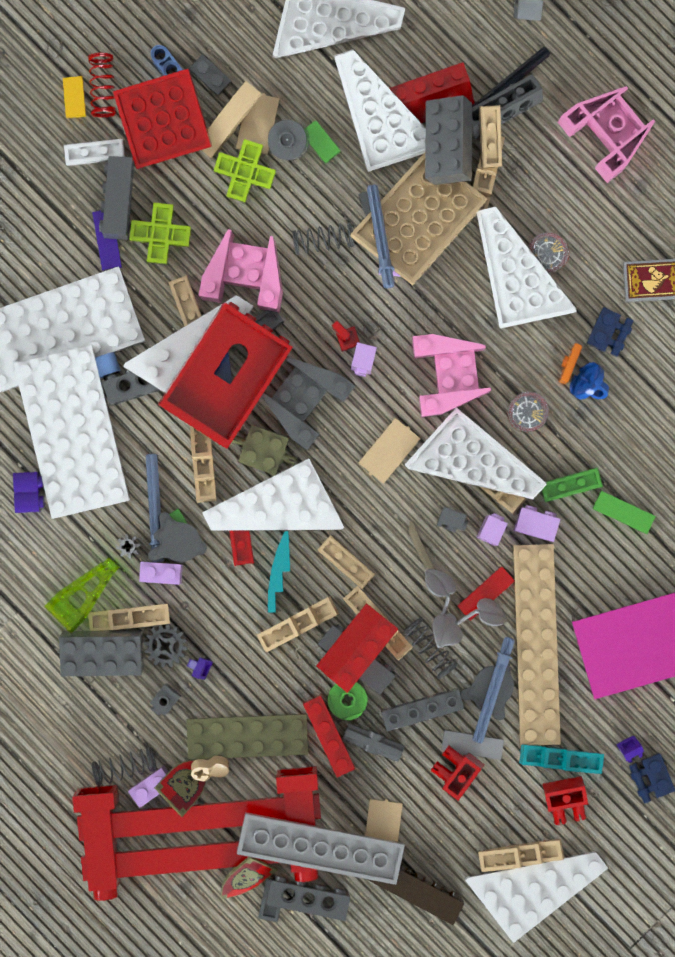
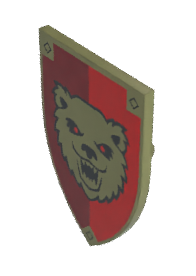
[154,759,206,817]
[221,857,278,899]

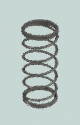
[292,222,355,256]
[402,617,458,679]
[91,746,157,787]

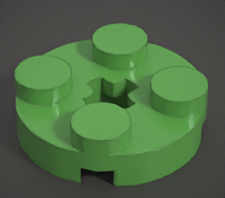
[328,682,368,720]

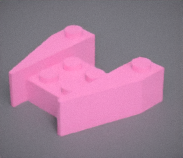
[557,86,655,183]
[198,229,283,313]
[412,334,491,418]

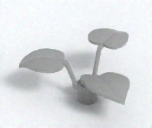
[425,569,507,648]

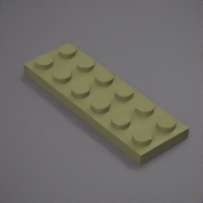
[186,714,308,760]

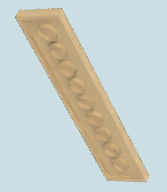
[513,544,561,746]

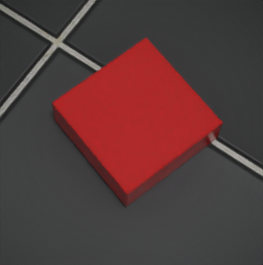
[332,321,350,342]
[336,326,360,352]

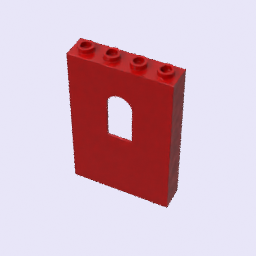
[157,302,293,449]

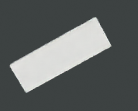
[64,139,125,166]

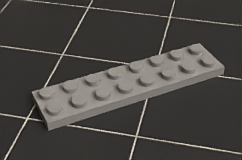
[237,812,405,885]

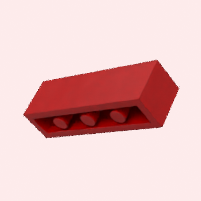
[303,694,355,778]

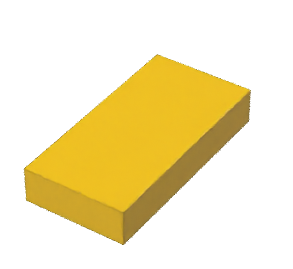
[63,76,86,118]

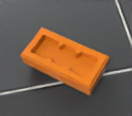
[558,343,582,384]

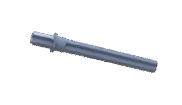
[367,185,395,289]
[146,454,164,562]
[472,637,515,743]

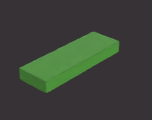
[541,467,603,502]
[592,491,656,534]

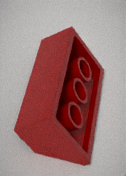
[389,62,475,124]
[316,603,398,693]

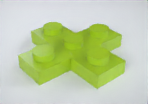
[213,139,276,203]
[129,203,191,265]

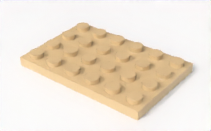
[350,153,488,285]

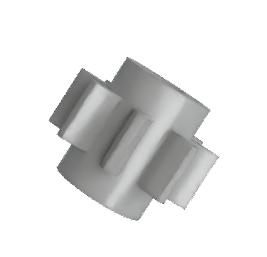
[116,534,141,559]

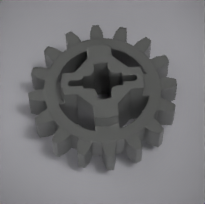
[144,624,188,668]

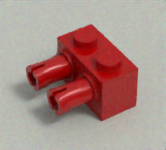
[430,745,485,801]
[542,776,588,825]

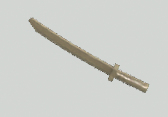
[409,521,463,621]

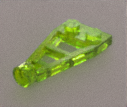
[44,557,120,634]

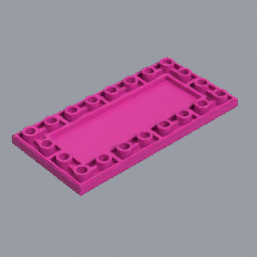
[572,592,675,699]

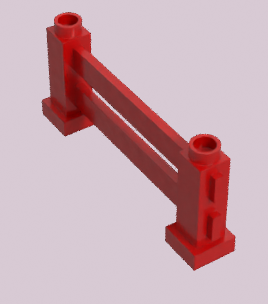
[72,766,321,901]

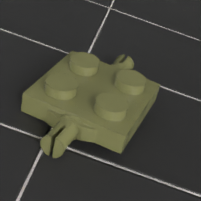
[232,424,297,475]

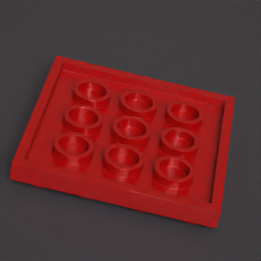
[113,68,212,169]

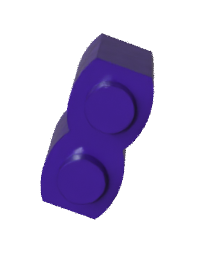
[13,472,45,513]

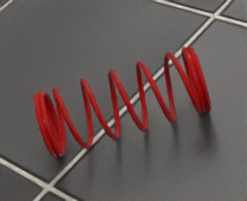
[88,52,116,117]

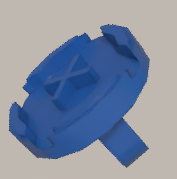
[570,362,609,400]

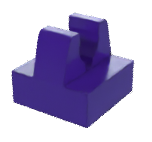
[187,657,213,680]
[616,735,644,763]

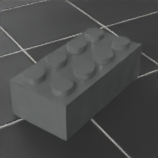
[425,95,472,185]
[59,630,144,677]

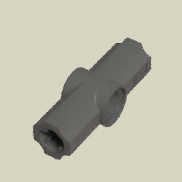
[342,723,404,762]

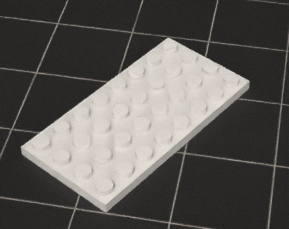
[0,266,146,393]
[14,345,130,519]

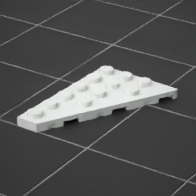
[273,0,405,58]
[334,50,426,172]
[477,207,577,328]
[123,295,254,392]
[405,407,547,499]
[202,459,344,531]
[465,851,608,943]

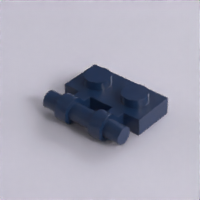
[586,307,634,357]
[629,753,675,804]

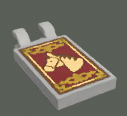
[623,259,675,302]

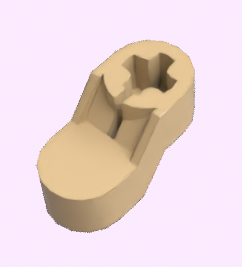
[191,755,229,781]

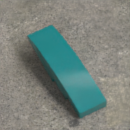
[268,531,291,613]
[519,744,604,774]

